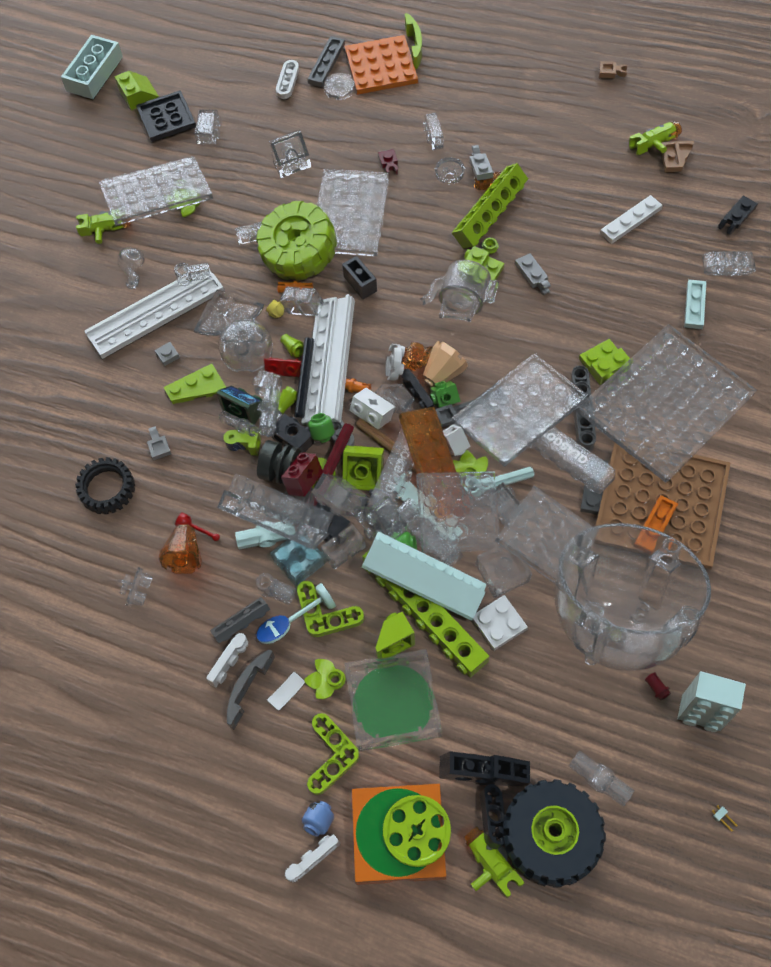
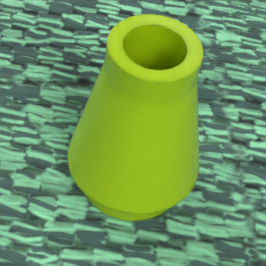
[280,334,304,357]
[274,386,298,414]

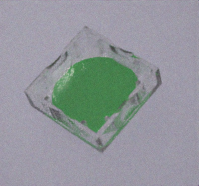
[344,649,442,752]

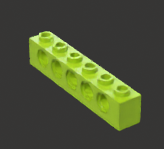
[452,163,528,249]

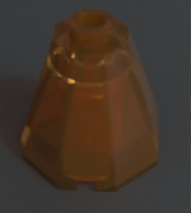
[159,524,202,574]

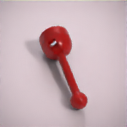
[175,512,220,541]

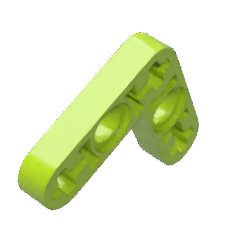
[297,581,364,638]
[307,713,359,795]

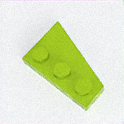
[164,364,226,404]

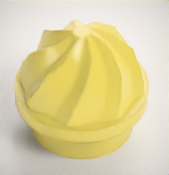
[266,300,284,318]

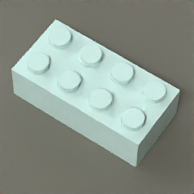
[61,35,123,99]
[677,671,746,732]

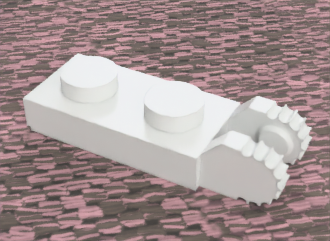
[206,633,248,688]
[285,834,340,883]

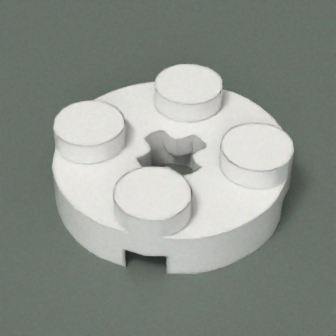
[386,344,405,381]

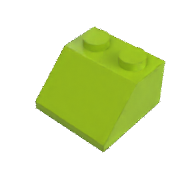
[114,71,159,111]
[342,445,384,491]
[375,612,415,664]

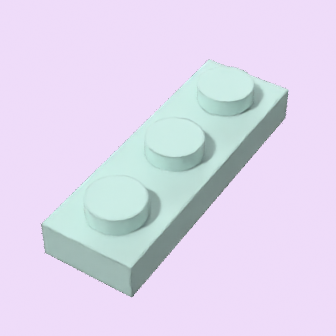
[684,279,706,329]

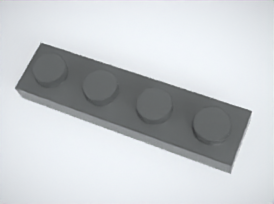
[307,36,345,87]

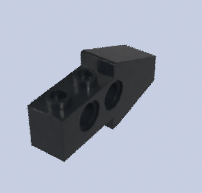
[439,751,530,786]

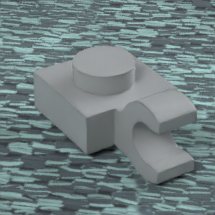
[147,426,171,460]

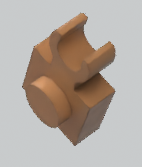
[599,61,627,78]

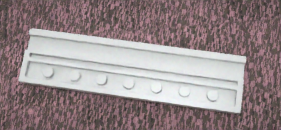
[84,264,224,359]
[301,294,355,426]

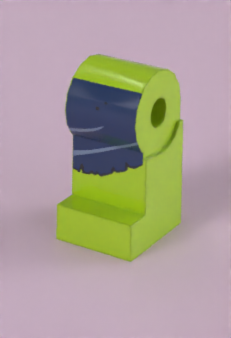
[224,430,261,456]

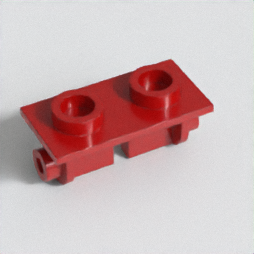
[264,357,302,377]

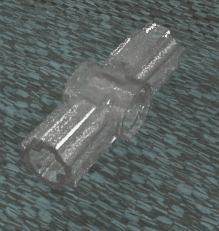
[258,386,281,437]
[569,750,635,807]

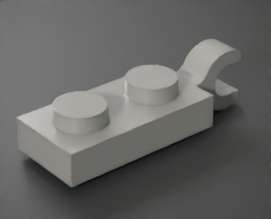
[469,145,493,181]
[515,253,551,295]

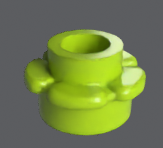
[482,238,499,254]

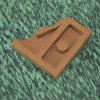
[662,141,694,172]

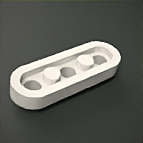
[276,60,299,99]

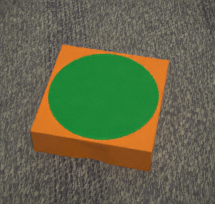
[352,784,446,885]

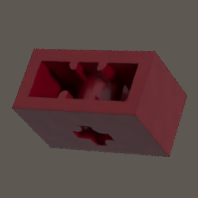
[281,453,323,497]

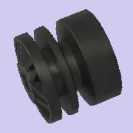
[257,440,301,484]

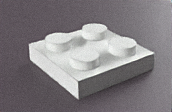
[472,595,528,651]

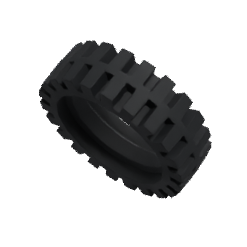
[75,457,135,514]

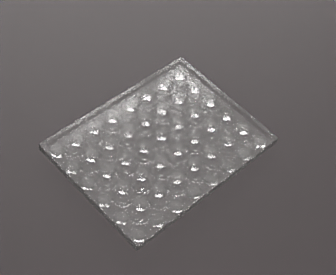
[576,324,757,483]

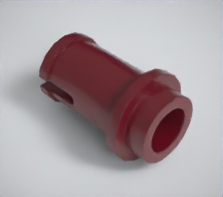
[645,672,671,700]

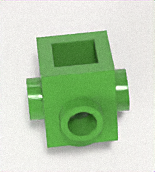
[430,381,460,408]

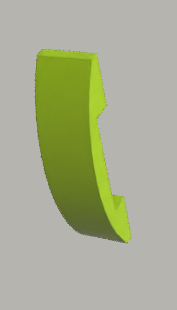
[405,13,422,69]

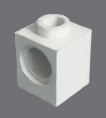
[438,424,471,456]

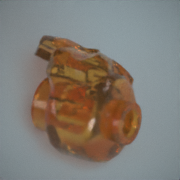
[401,342,433,371]

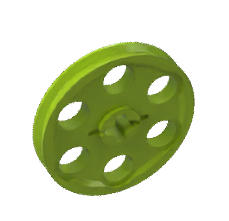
[383,795,451,867]

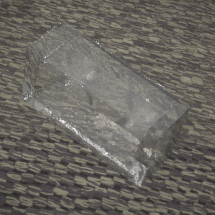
[423,113,444,150]

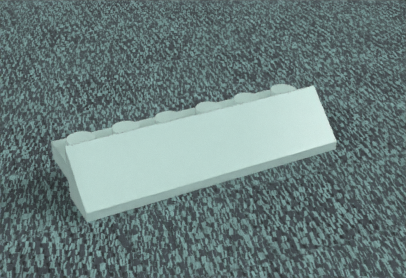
[362,531,486,621]

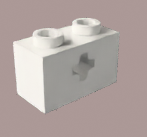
[349,388,395,429]

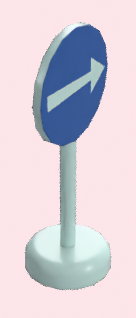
[256,583,336,644]

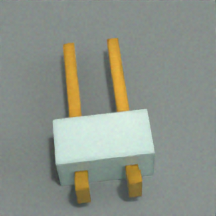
[711,805,738,832]

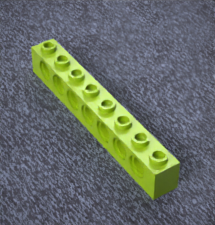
[362,551,489,678]

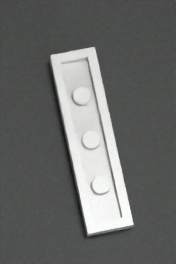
[600,195,663,244]

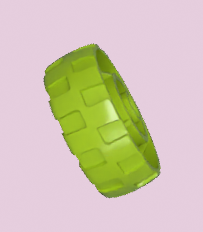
[256,201,337,281]

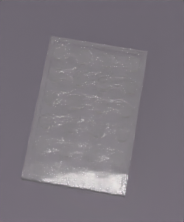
[99,156,213,226]
[317,168,389,256]
[452,353,588,467]

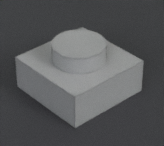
[155,342,180,366]

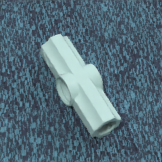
[235,520,296,550]

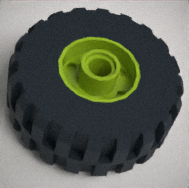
[503,779,606,888]

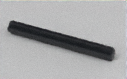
[295,337,314,418]

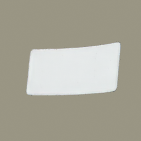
[267,672,305,710]

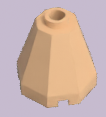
[423,341,468,387]

